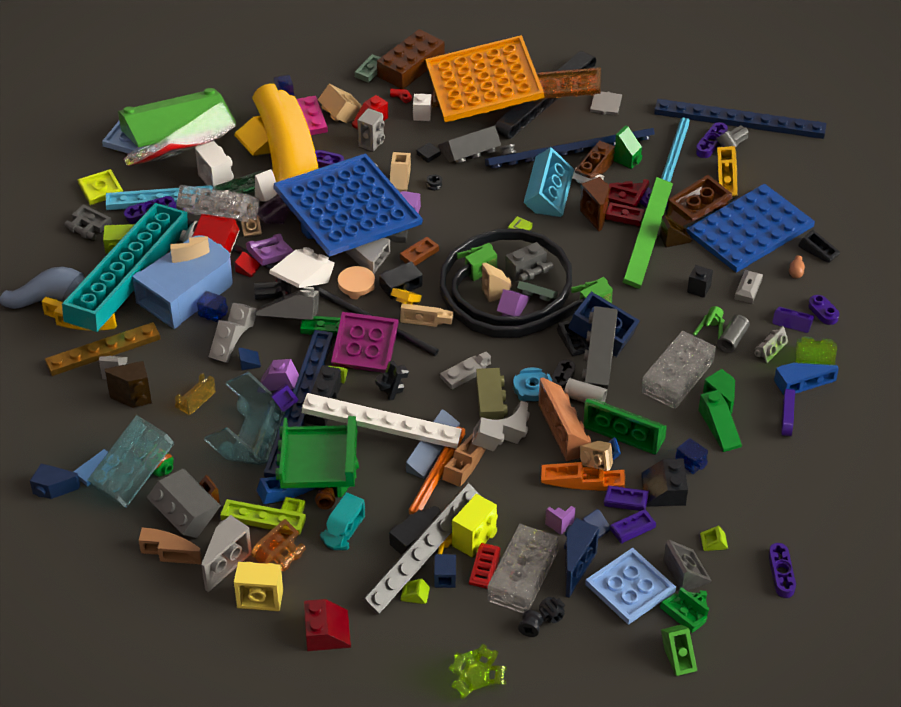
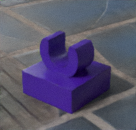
[271,384,299,412]

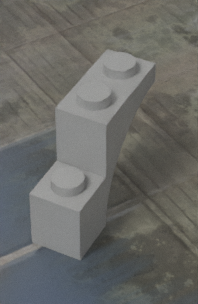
[209,303,258,363]
[472,401,529,451]

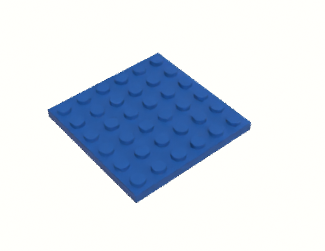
[273,153,423,257]

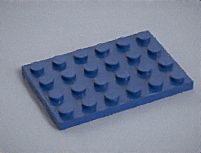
[687,184,815,273]

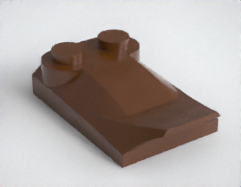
[666,175,732,226]

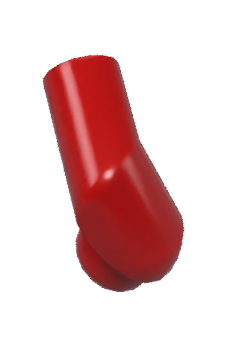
[390,89,412,103]

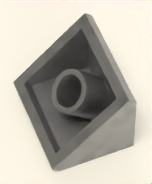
[664,540,712,591]

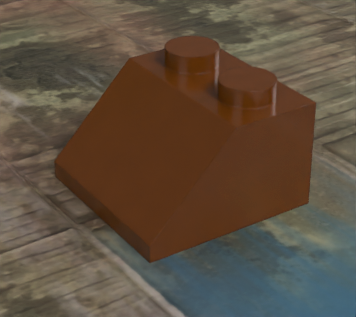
[580,177,610,231]

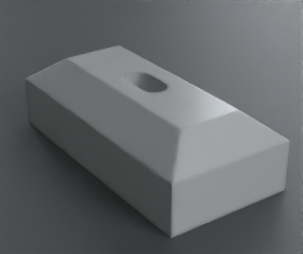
[734,270,763,304]

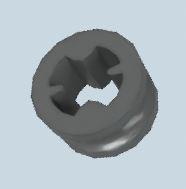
[500,144,516,156]

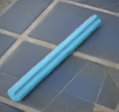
[661,117,690,182]

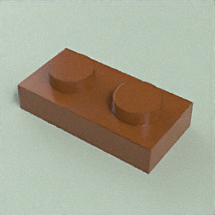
[400,237,439,266]

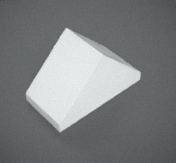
[255,169,279,202]

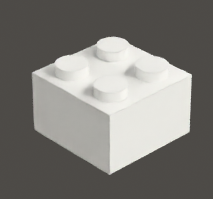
[195,141,234,194]

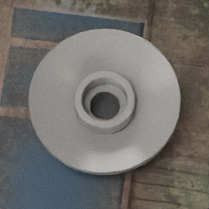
[180,221,198,243]

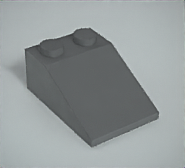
[256,287,319,320]

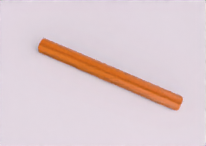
[409,426,465,515]

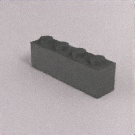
[582,306,618,388]

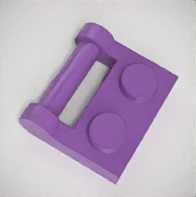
[246,234,294,266]

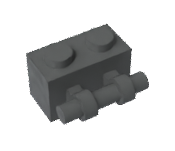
[505,242,554,282]

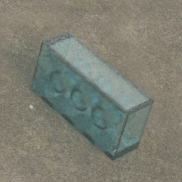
[87,415,174,508]

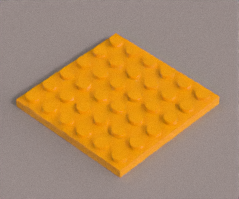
[425,35,545,122]

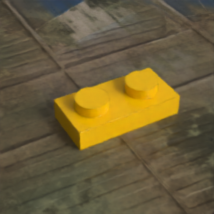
[391,288,422,305]

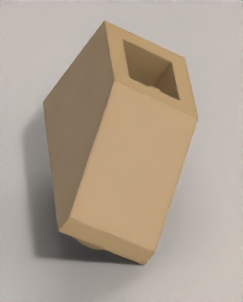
[390,152,411,192]
[580,441,613,471]

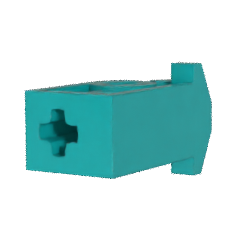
[320,492,365,550]

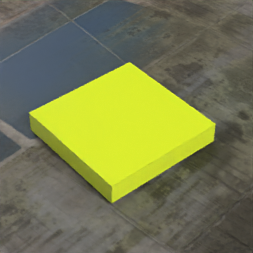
[78,169,123,205]

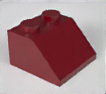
[304,599,351,651]

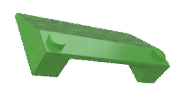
[118,88,236,147]

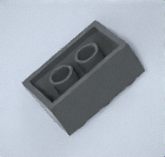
[438,126,501,164]
[147,469,221,538]

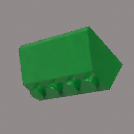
[583,399,667,455]

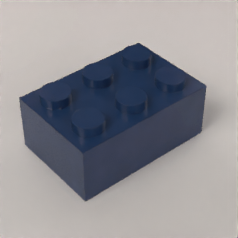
[568,291,640,357]

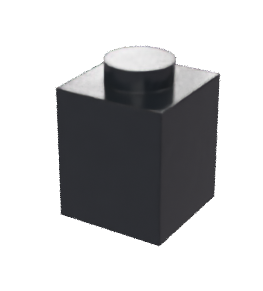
[687,265,713,298]

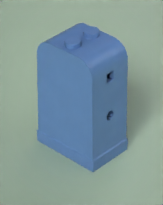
[132,235,233,329]

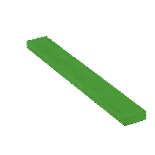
[623,177,673,289]

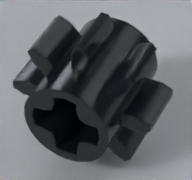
[539,597,565,623]

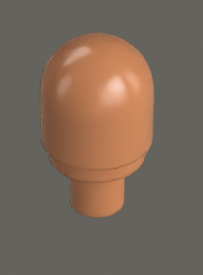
[789,255,805,279]

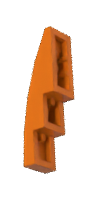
[541,462,625,491]

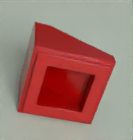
[235,252,260,277]

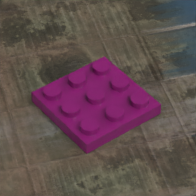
[331,312,399,373]

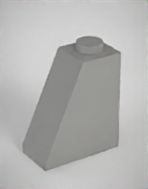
[345,238,390,274]

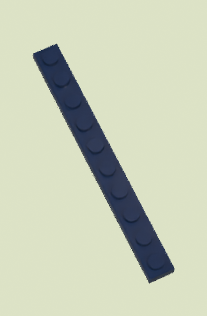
[655,99,826,139]
[485,128,655,168]
[264,330,334,478]

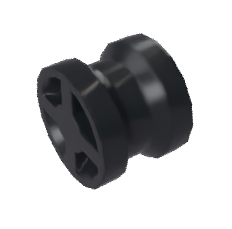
[518,610,544,637]

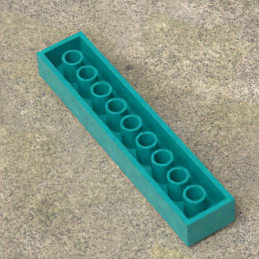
[62,203,188,332]

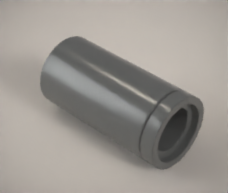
[717,315,750,353]

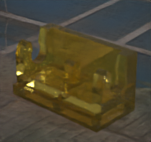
[175,373,216,415]

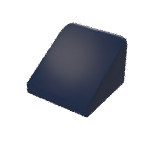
[238,348,261,370]
[583,509,610,539]

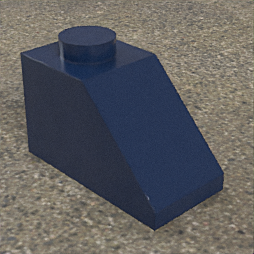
[30,463,80,499]

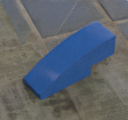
[257,477,315,504]

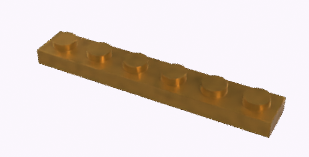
[45,322,161,376]

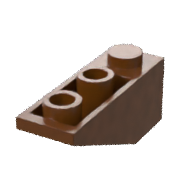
[575,140,615,179]

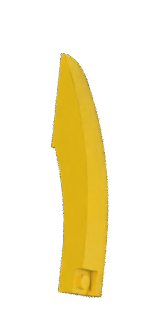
[252,84,318,182]

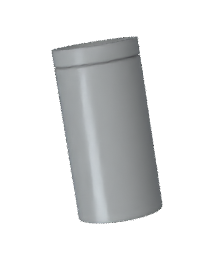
[564,378,607,403]

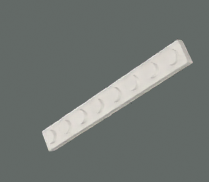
[302,393,462,449]

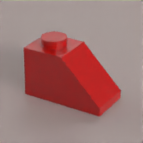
[352,95,388,130]

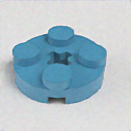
[513,367,552,402]

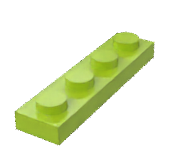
[220,499,306,535]

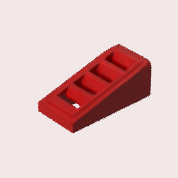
[469,543,500,589]

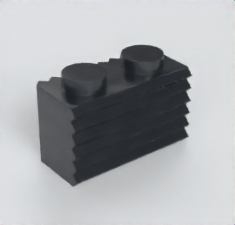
[379,261,423,299]

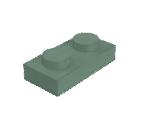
[354,54,381,82]
[517,281,558,301]

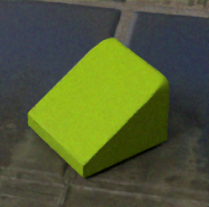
[700,525,728,551]
[401,578,430,604]

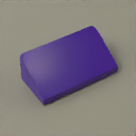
[772,307,814,333]

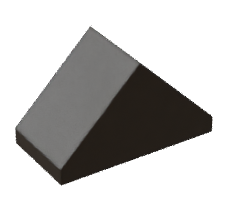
[660,215,693,248]

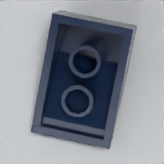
[564,518,599,598]

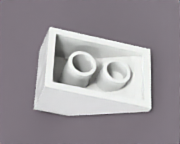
[269,247,334,288]

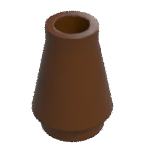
[315,487,336,509]

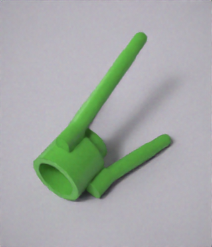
[693,306,725,339]

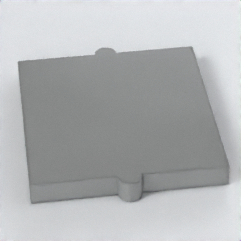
[590,91,622,115]

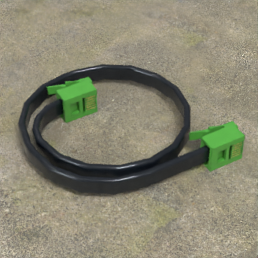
[440,229,613,338]

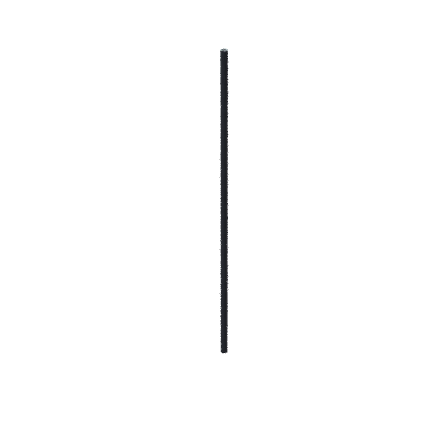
[188,219,439,356]

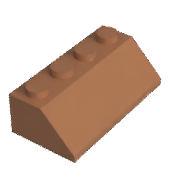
[538,378,591,461]

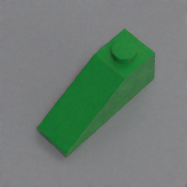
[699,390,742,452]

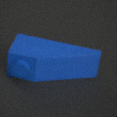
[774,363,839,395]

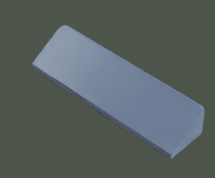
[406,409,460,479]

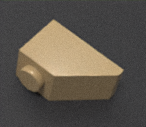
[482,263,512,302]

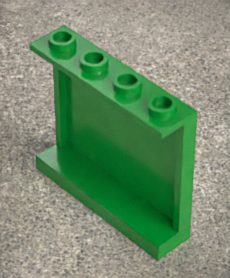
[276,416,357,488]

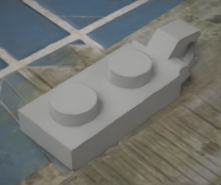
[440,352,491,389]

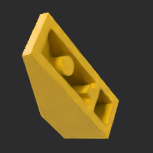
[717,146,738,197]

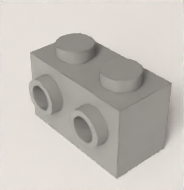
[358,108,385,152]

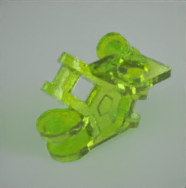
[449,644,507,699]

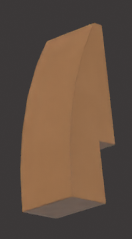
[442,434,486,487]
[139,527,202,564]

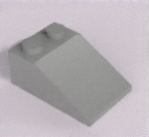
[201,515,252,592]

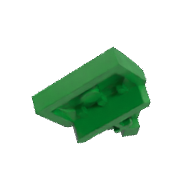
[660,588,709,633]

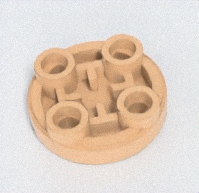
[338,266,375,299]

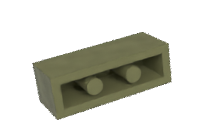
[476,368,508,420]

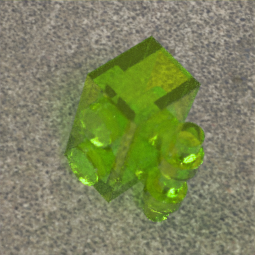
[795,336,837,365]

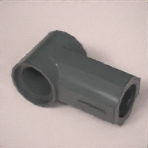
[716,125,749,147]

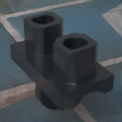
[375,361,409,400]

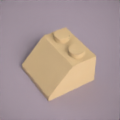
[318,84,362,123]

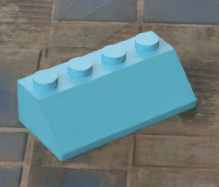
[524,147,574,217]

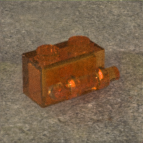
[250,519,306,571]

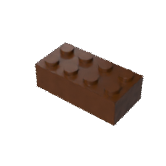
[377,29,445,89]

